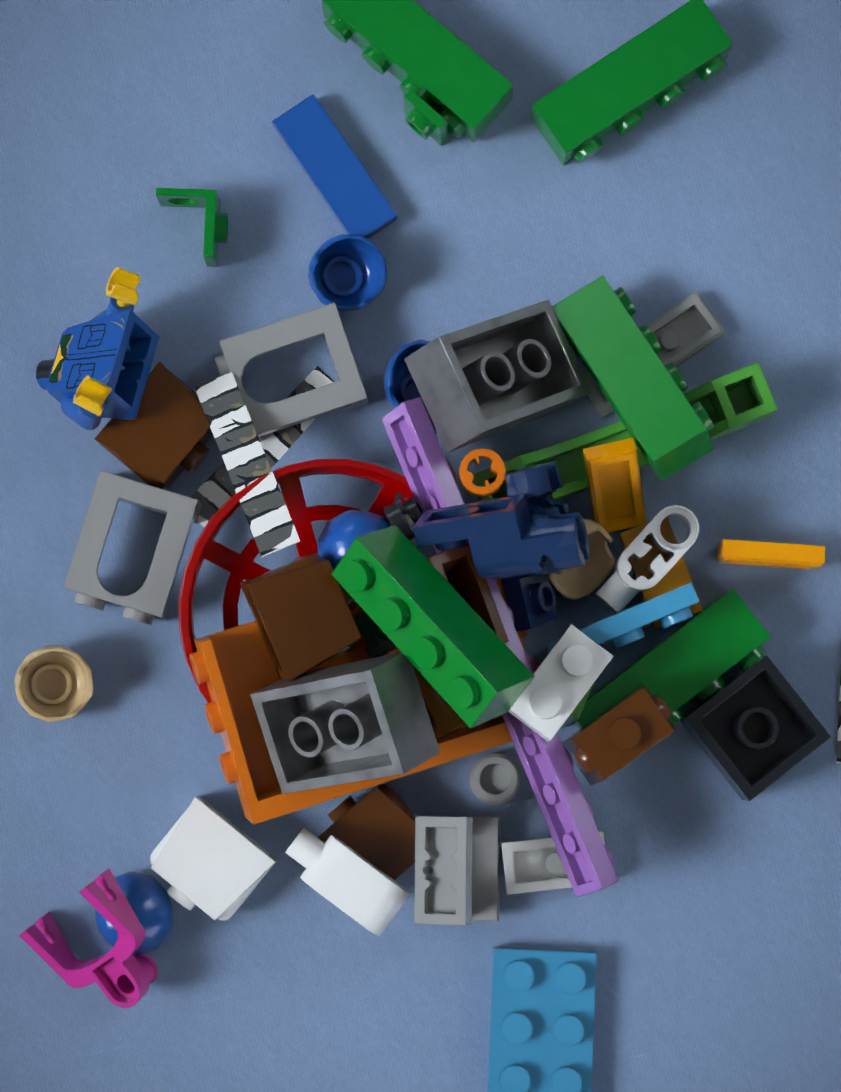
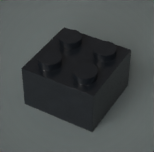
[679,655,831,801]

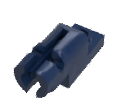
[501,461,569,631]
[412,494,590,579]

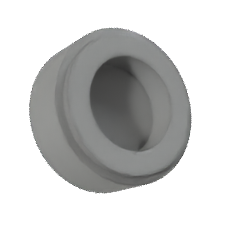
[469,754,520,805]

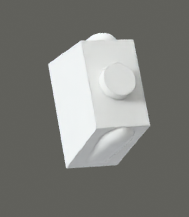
[150,796,278,921]

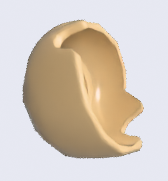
[547,519,616,600]
[14,645,94,723]

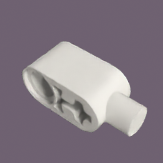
[596,505,699,614]
[285,828,411,937]

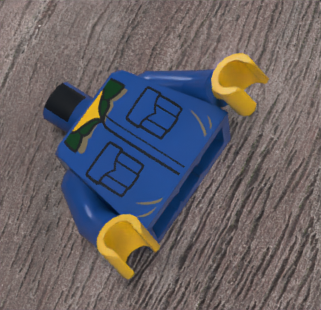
[36,267,159,430]

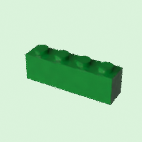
[322,0,513,143]
[530,0,733,165]
[552,275,714,482]
[332,525,535,728]
[574,588,771,729]

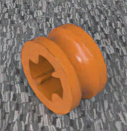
[459,448,506,497]

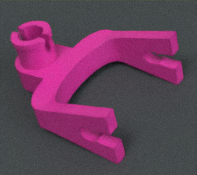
[19,868,158,1008]

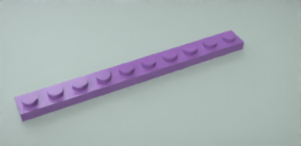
[382,397,619,897]

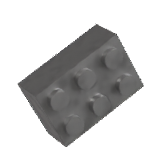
[404,299,591,453]
[250,652,441,794]

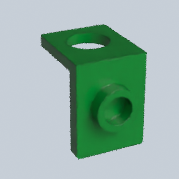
[403,89,452,146]
[156,188,228,267]

